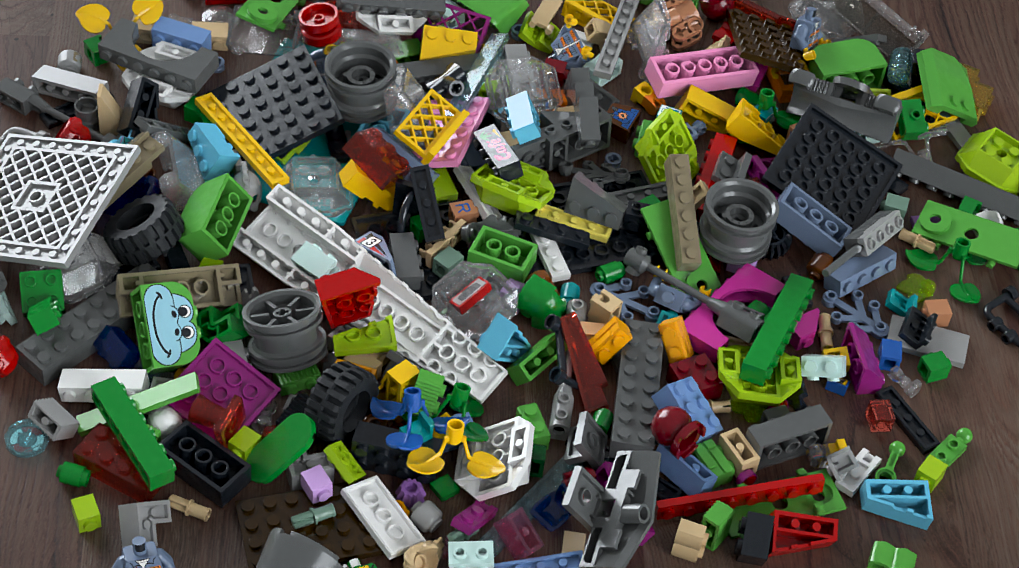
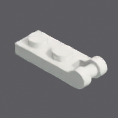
[835,448,882,498]

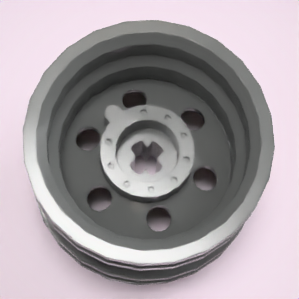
[324,40,397,124]
[698,178,779,265]
[242,288,328,373]

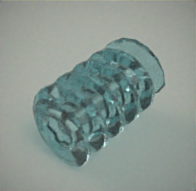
[887,47,913,86]

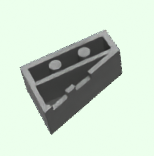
[564,171,627,230]

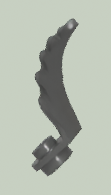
[461,214,521,243]

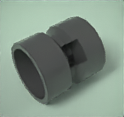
[74,97,99,131]

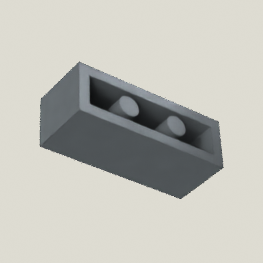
[389,232,424,290]

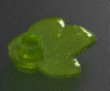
[896,273,936,303]
[728,399,769,422]

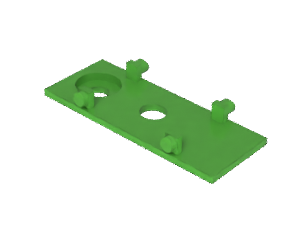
[235,0,306,33]
[640,199,721,296]
[911,200,1019,269]
[728,468,846,539]

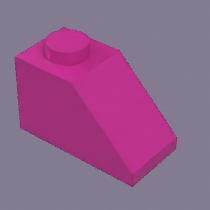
[789,308,820,351]

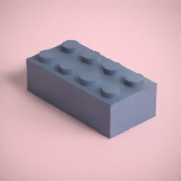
[776,182,852,257]

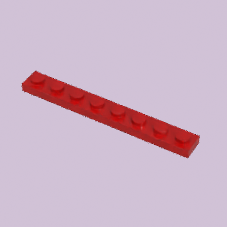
[655,473,825,520]

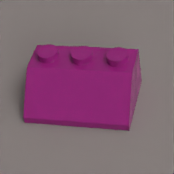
[841,322,885,395]

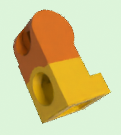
[630,81,666,115]

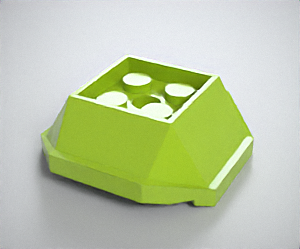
[634,108,700,184]
[955,127,1019,196]
[470,161,555,215]
[717,345,802,406]

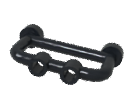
[983,285,1019,347]
[544,314,594,391]

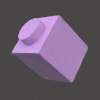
[301,464,333,504]

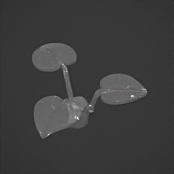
[877,125,949,162]

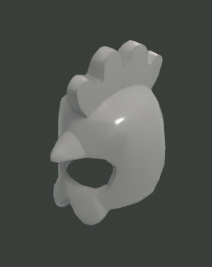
[233,161,262,212]

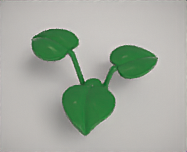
[728,87,802,144]
[905,237,988,304]
[400,382,489,442]

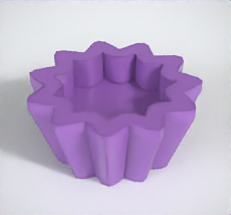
[395,479,426,509]

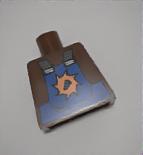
[605,103,641,144]

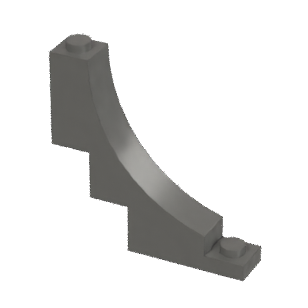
[564,67,601,148]

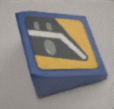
[825,378,851,397]

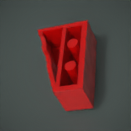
[768,509,839,557]

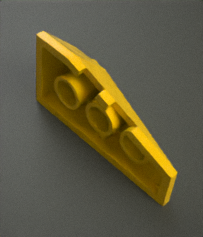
[726,98,786,155]

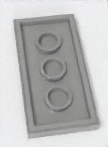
[887,314,970,369]

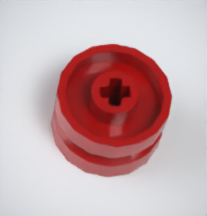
[298,2,342,47]

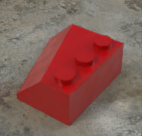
[314,267,381,329]

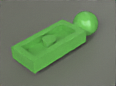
[925,428,973,468]

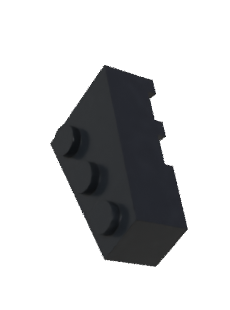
[117,76,160,142]

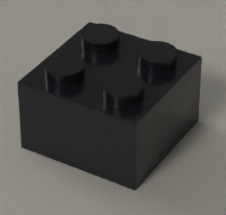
[733,511,775,567]

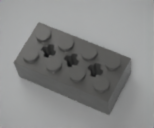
[745,404,833,470]

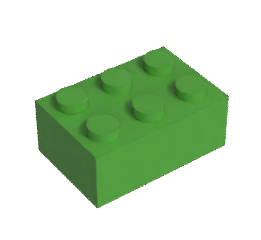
[466,225,538,283]

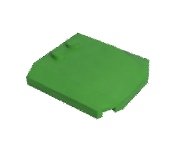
[916,48,977,127]

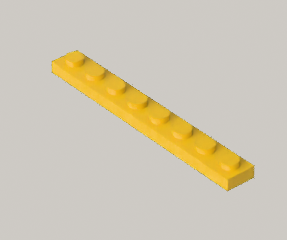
[195,92,289,190]

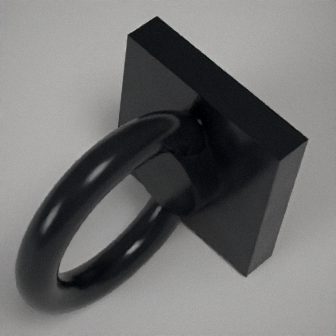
[392,178,435,233]

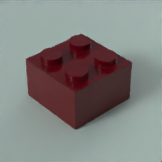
[666,353,724,400]

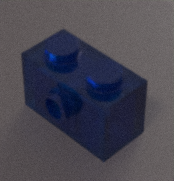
[93,325,140,369]

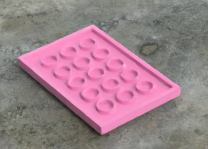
[390,96,491,169]

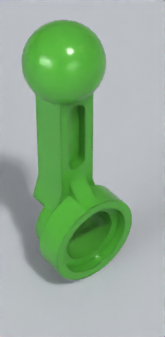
[874,441,906,480]

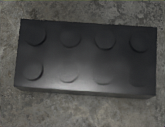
[160,420,252,508]
[351,421,443,484]

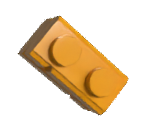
[586,316,633,365]
[658,316,694,364]

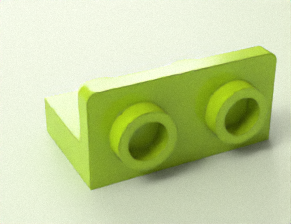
[323,440,367,485]

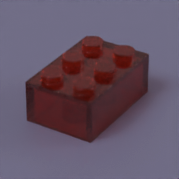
[342,127,411,191]

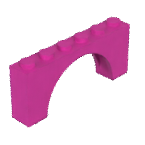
[684,263,785,363]

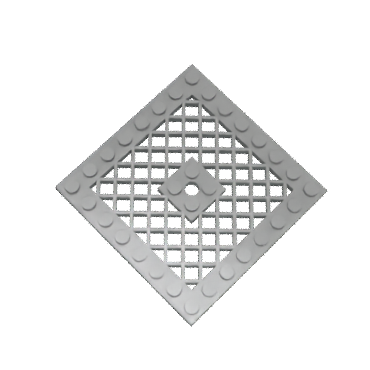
[0,134,141,269]

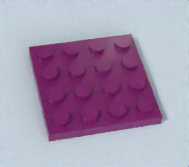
[167,337,281,449]

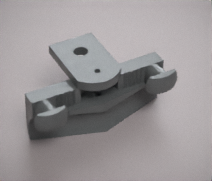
[786,68,903,144]
[562,450,661,568]

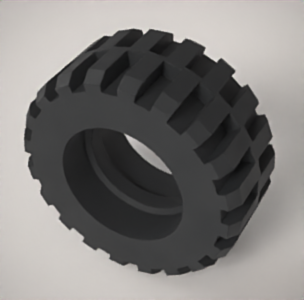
[103,194,184,266]
[304,361,379,446]

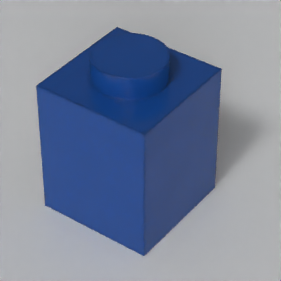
[878,338,902,372]

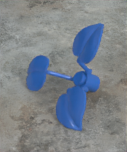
[370,387,470,450]

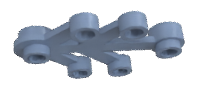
[590,278,661,323]
[821,290,889,339]

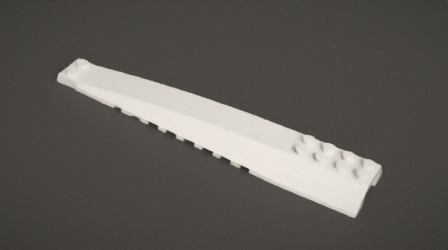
[233,183,508,404]

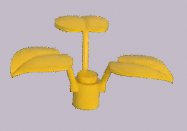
[75,0,163,72]
[406,412,506,479]

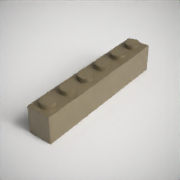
[664,154,702,271]

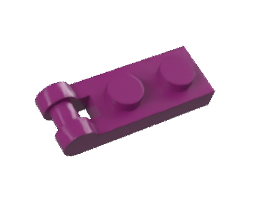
[451,500,498,536]

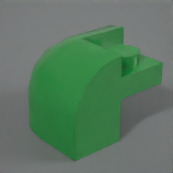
[515,274,566,330]
[196,303,249,344]

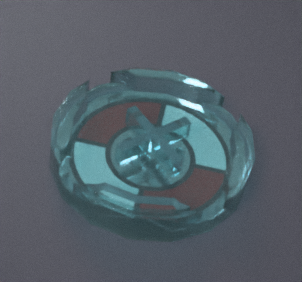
[4,419,49,458]

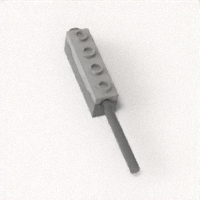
[822,210,904,277]

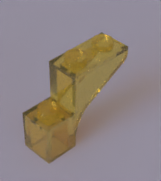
[960,62,995,121]

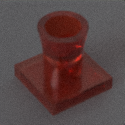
[188,394,246,448]

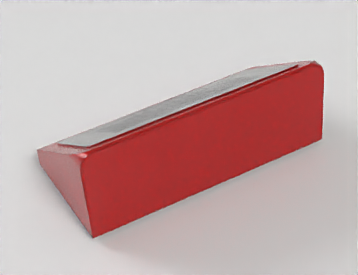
[449,276,492,315]

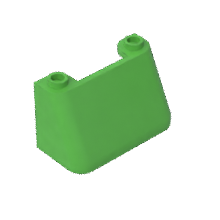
[452,0,529,38]

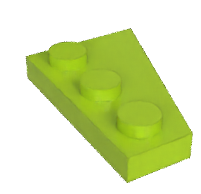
[332,314,397,357]

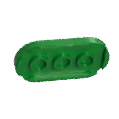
[246,413,316,484]

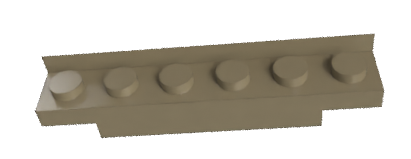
[55,131,165,216]
[115,263,242,318]

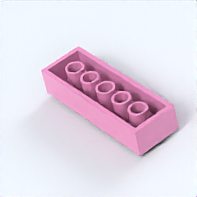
[644,46,759,98]

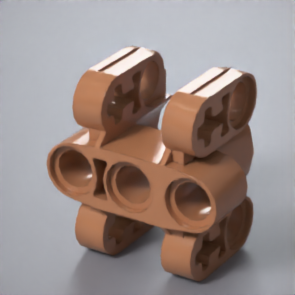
[654,0,704,51]

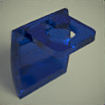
[529,483,572,532]

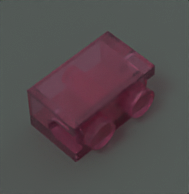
[493,507,544,560]

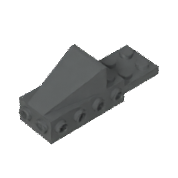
[510,106,612,171]

